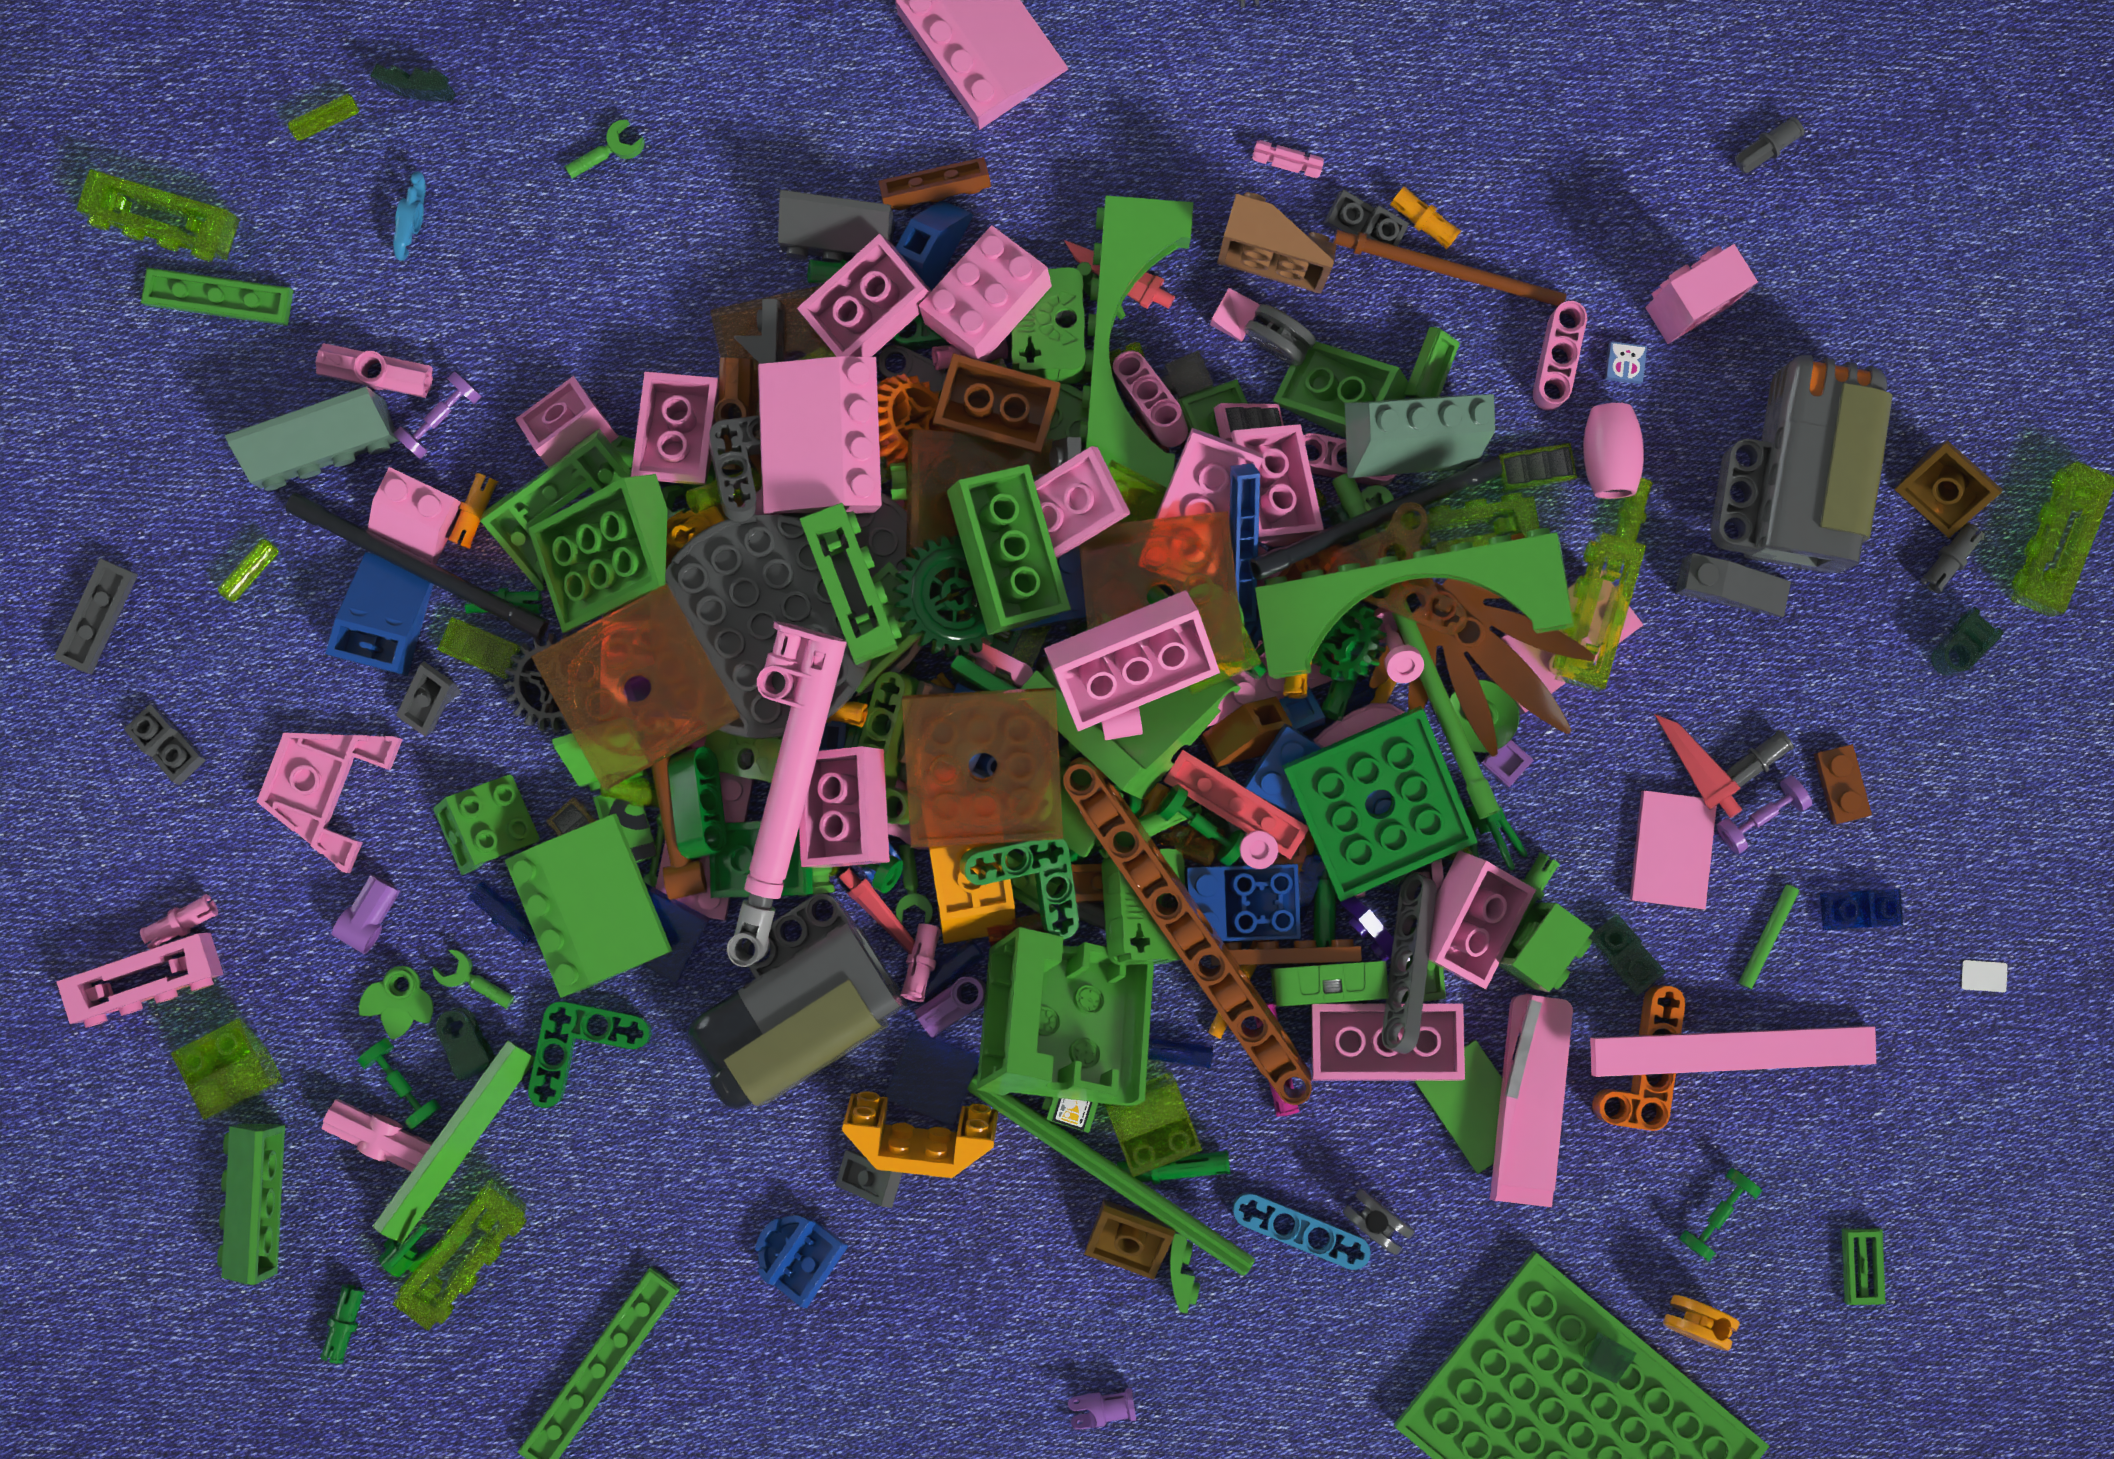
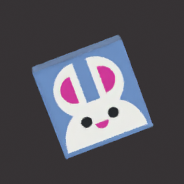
[1604,342,1647,384]

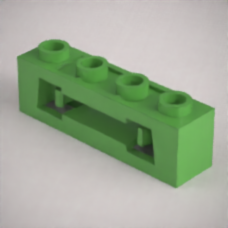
[800,503,902,665]

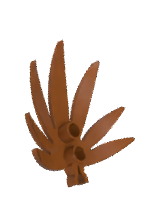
[1369,533,1595,757]

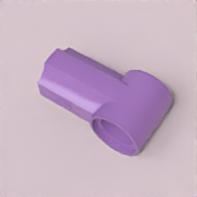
[331,875,400,954]
[914,977,986,1038]

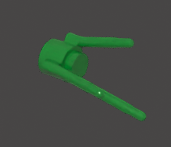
[1467,805,1527,871]
[378,1224,466,1277]

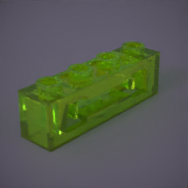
[76,169,240,262]
[2010,461,2114,617]
[1384,492,1540,561]
[1552,532,1646,692]
[392,1178,527,1331]

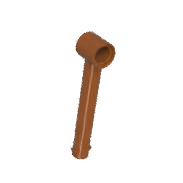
[644,724,707,900]

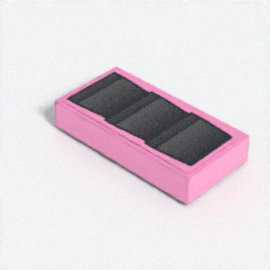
[1214,403,1284,442]

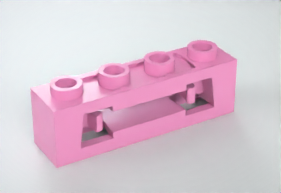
[57,933,224,1028]

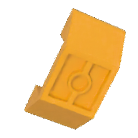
[920,789,1016,944]
[842,1091,998,1178]

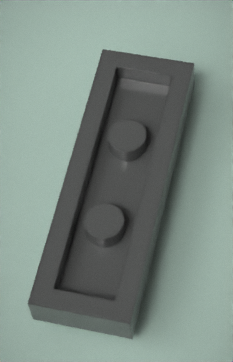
[53,558,138,674]

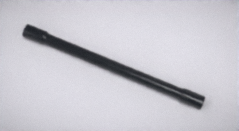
[1249,456,1503,580]
[285,492,550,640]

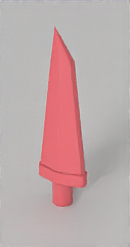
[1064,240,1175,309]
[1654,714,1742,818]
[839,867,915,954]

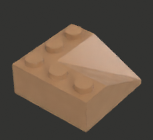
[1217,192,1337,294]

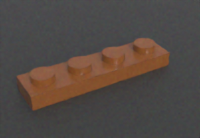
[1211,939,1362,966]

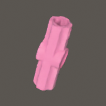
[315,343,433,398]
[321,1099,433,1172]

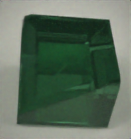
[1582,1332,1637,1383]

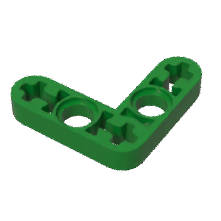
[960,832,1079,940]
[528,1001,652,1108]

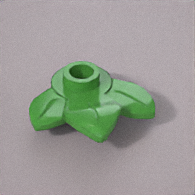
[359,966,434,1040]

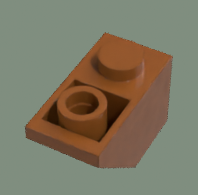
[1201,696,1292,767]

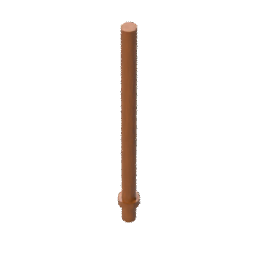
[1333,229,1566,306]

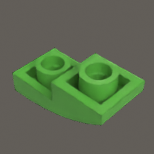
[1169,1231,1200,1313]

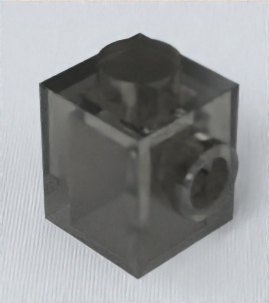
[1160,350,1213,400]

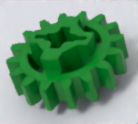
[1312,603,1387,682]

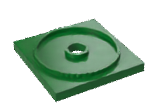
[1282,706,1478,902]

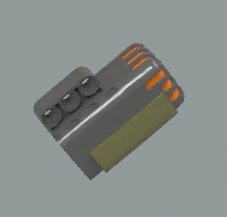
[1710,355,1893,573]

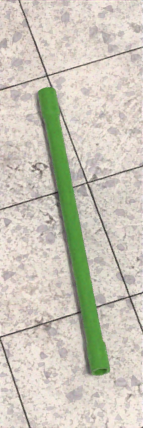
[1332,473,1500,819]

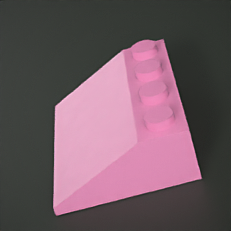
[895,0,1068,130]
[758,356,882,513]

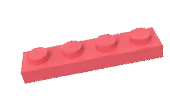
[1164,750,1309,860]

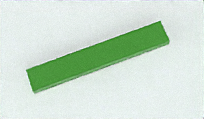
[372,1040,535,1244]
[518,1266,681,1459]

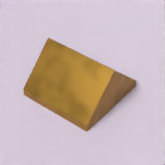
[1894,440,2003,538]
[1084,1199,1175,1280]

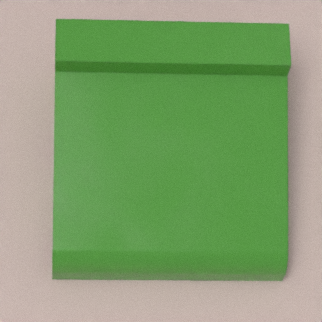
[1019,592,1241,800]
[976,927,1154,1106]

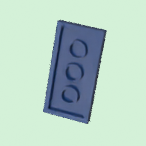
[1244,723,1391,825]

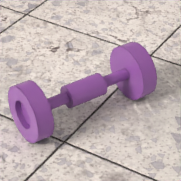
[393,371,482,459]
[1716,775,1812,855]

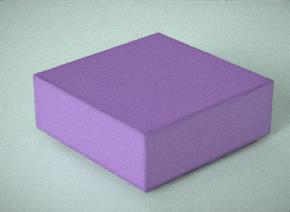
[1480,740,1534,788]

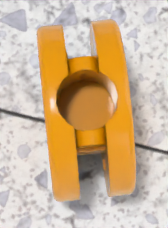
[1663,1295,1740,1351]

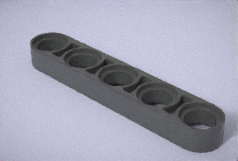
[1382,873,1436,1054]

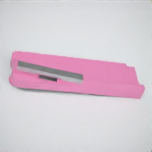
[1490,994,1573,1207]

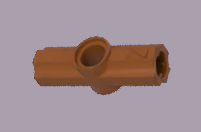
[714,358,756,470]

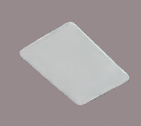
[1962,960,2007,992]

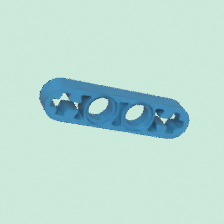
[1232,1192,1371,1270]

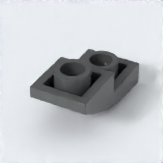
[1323,190,1410,246]
[124,704,206,785]

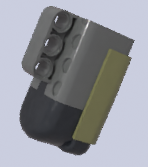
[688,894,908,1109]

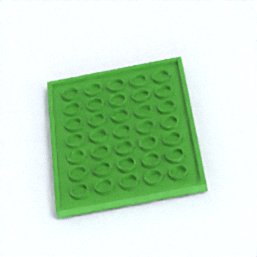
[1393,1251,1770,1459]

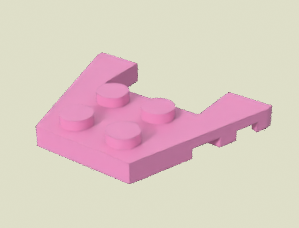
[256,733,403,873]

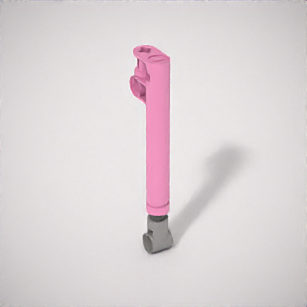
[727,621,847,967]

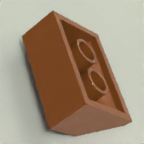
[933,353,1061,454]

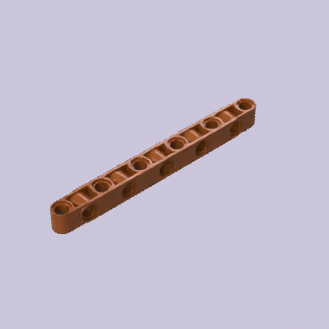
[1063,757,1312,1105]

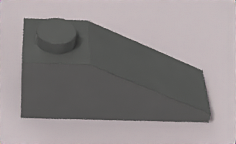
[1675,553,1791,618]

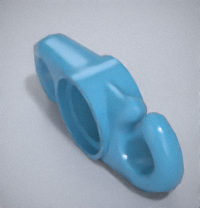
[393,171,426,261]

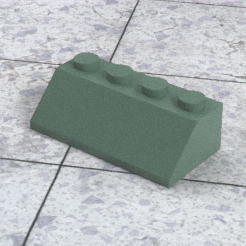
[225,386,399,491]
[1345,394,1495,478]

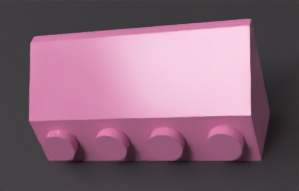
[1044,590,1220,731]

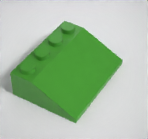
[528,474,668,633]
[505,814,672,998]

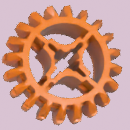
[877,374,955,474]

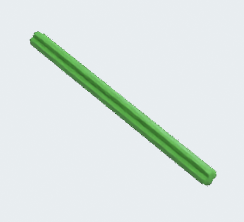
[967,1074,1255,1276]

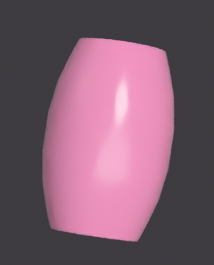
[1583,403,1644,499]

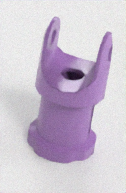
[1068,1388,1136,1429]

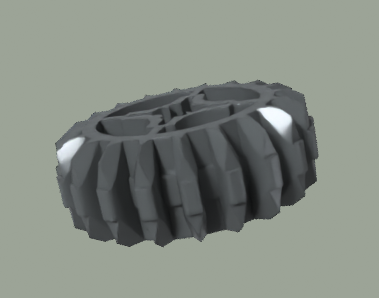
[503,633,601,733]

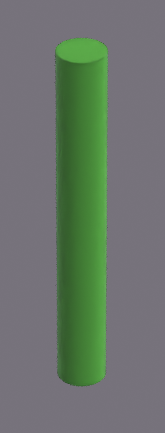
[1738,884,1800,990]

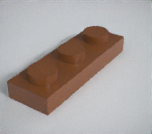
[878,157,991,210]

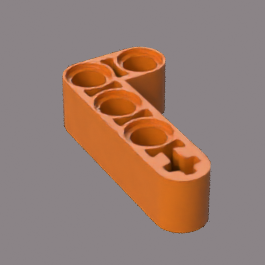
[1592,985,1685,1131]

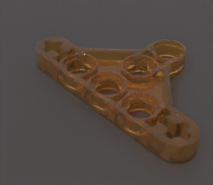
[1296,502,1468,635]

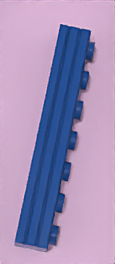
[1228,463,1260,622]

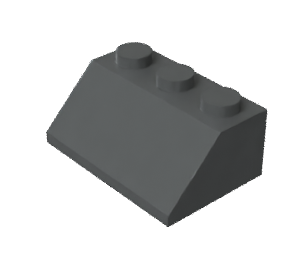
[778,190,895,263]

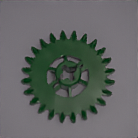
[892,535,1002,658]

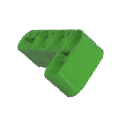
[858,672,922,825]

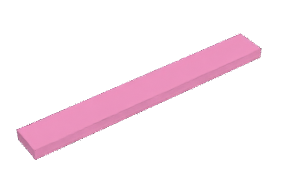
[1590,1026,1877,1077]

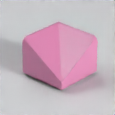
[1210,288,1260,342]

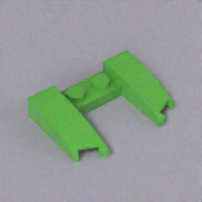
[480,429,631,591]

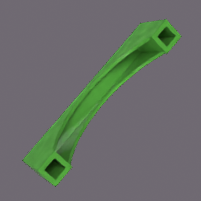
[1079,195,1193,497]
[1255,528,1574,679]

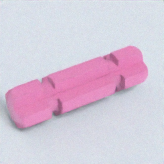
[1253,140,1324,178]

